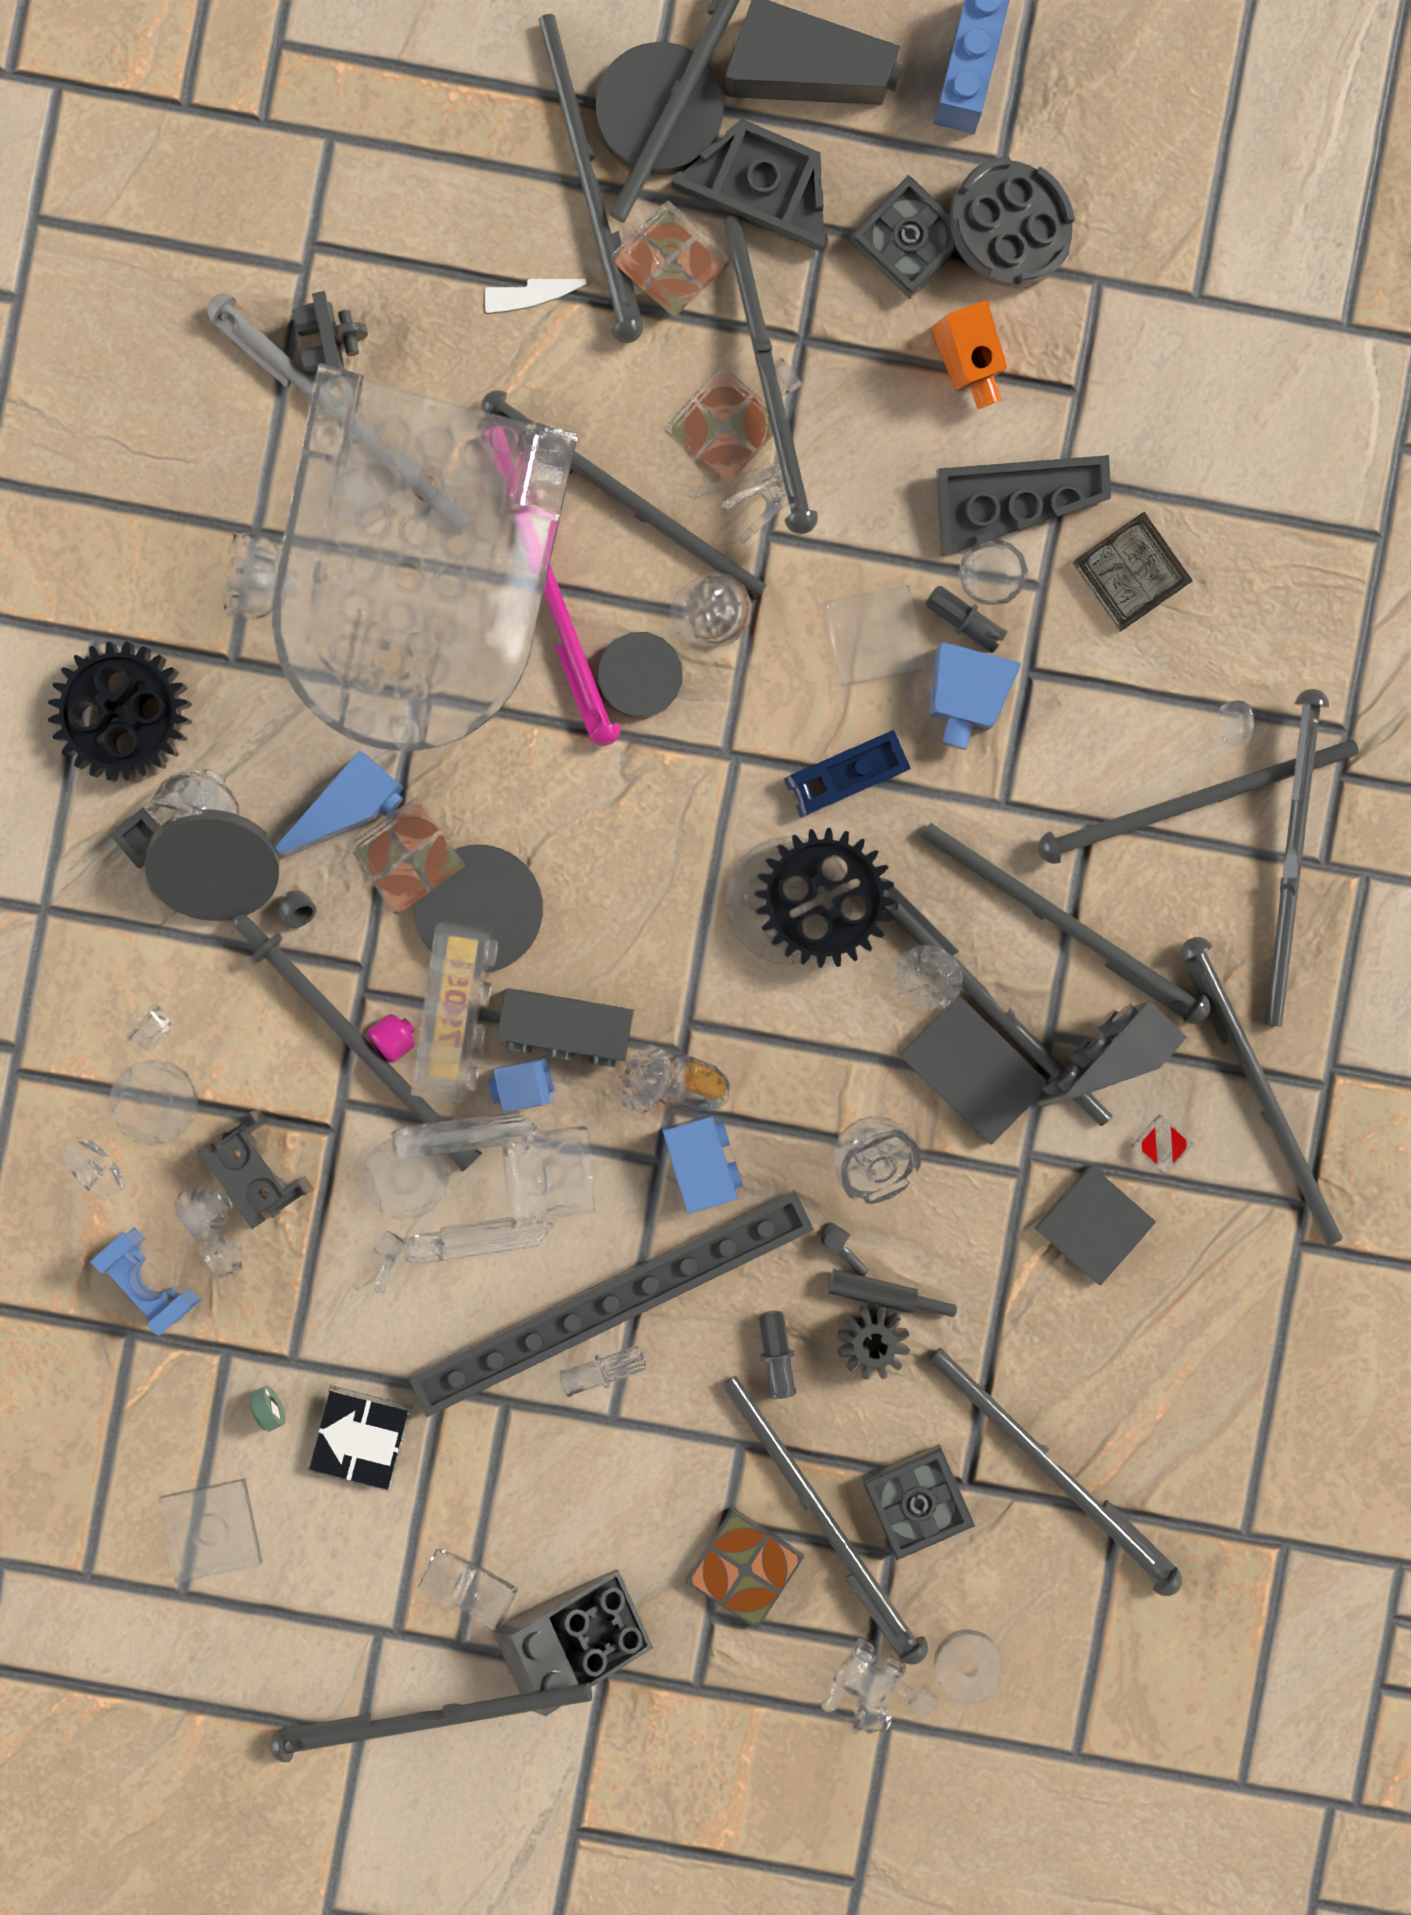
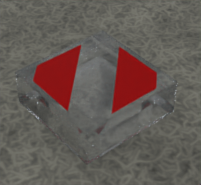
[1131,1114,1194,1175]

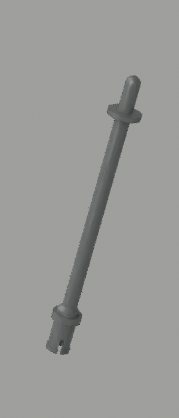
[233,914,482,1172]

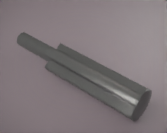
[828,1269,957,1317]

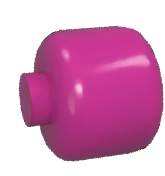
[367,1014,415,1063]

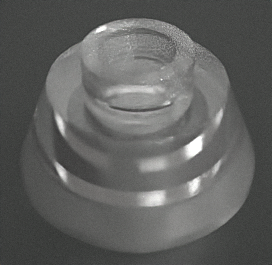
[175,1185,232,1242]

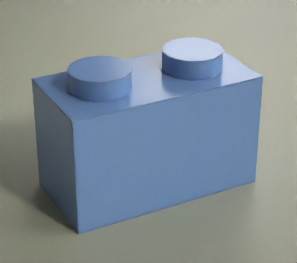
[663,1113,743,1214]

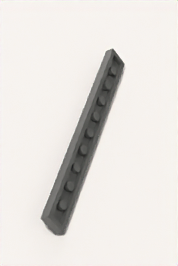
[408,1190,814,1417]

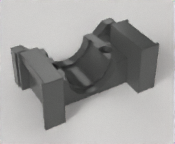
[198,1109,315,1229]

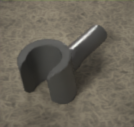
[821,1222,869,1276]

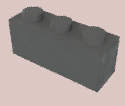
[497,988,635,1068]

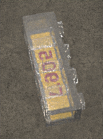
[411,920,498,1103]

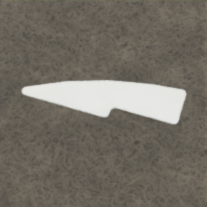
[485,279,587,313]

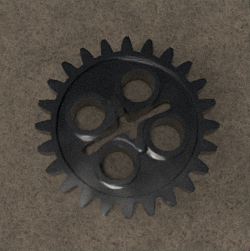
[48,641,192,782]
[755,828,895,968]

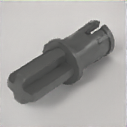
[925,585,1008,654]
[759,1310,796,1399]

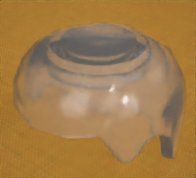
[958,540,1028,605]

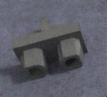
[292,291,368,382]

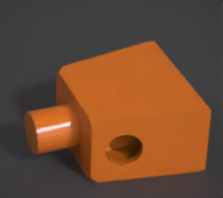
[931,299,1007,410]

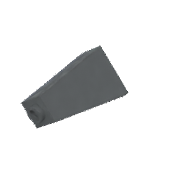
[724,0,903,105]

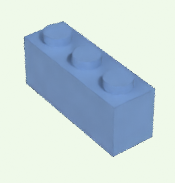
[934,0,1010,134]

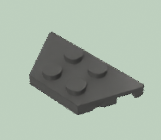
[672,119,826,252]

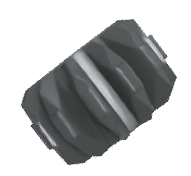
[837,1305,910,1379]

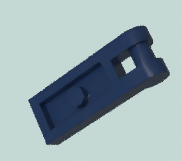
[784,730,911,818]

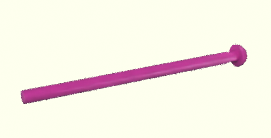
[483,427,621,746]

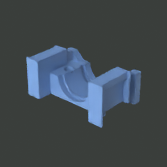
[90,1227,201,1337]

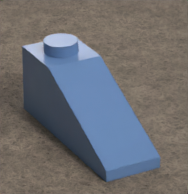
[275,750,405,856]

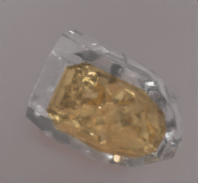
[653,1054,730,1112]

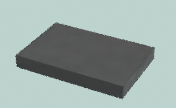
[898,995,1047,1145]

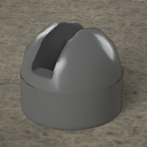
[278,891,317,928]

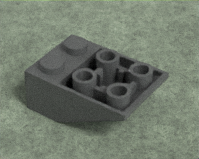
[1037,1000,1187,1108]
[492,1570,653,1716]

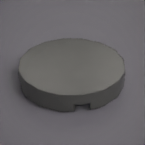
[598,632,682,718]

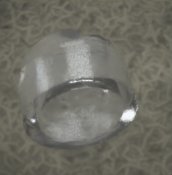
[774,358,803,396]

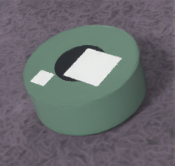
[249,1385,285,1432]

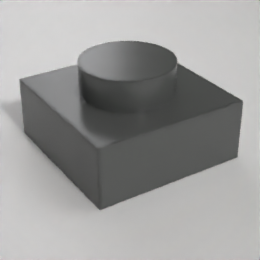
[110,807,161,869]

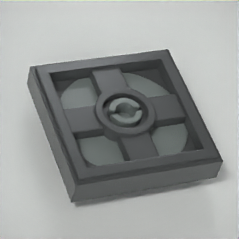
[849,174,957,300]
[861,1444,975,1560]

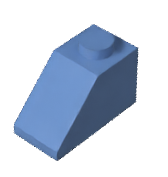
[488,1056,556,1112]

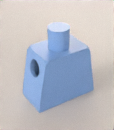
[930,642,1021,750]

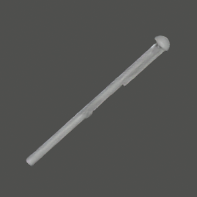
[207,294,472,533]

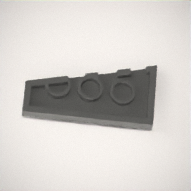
[936,455,1111,556]

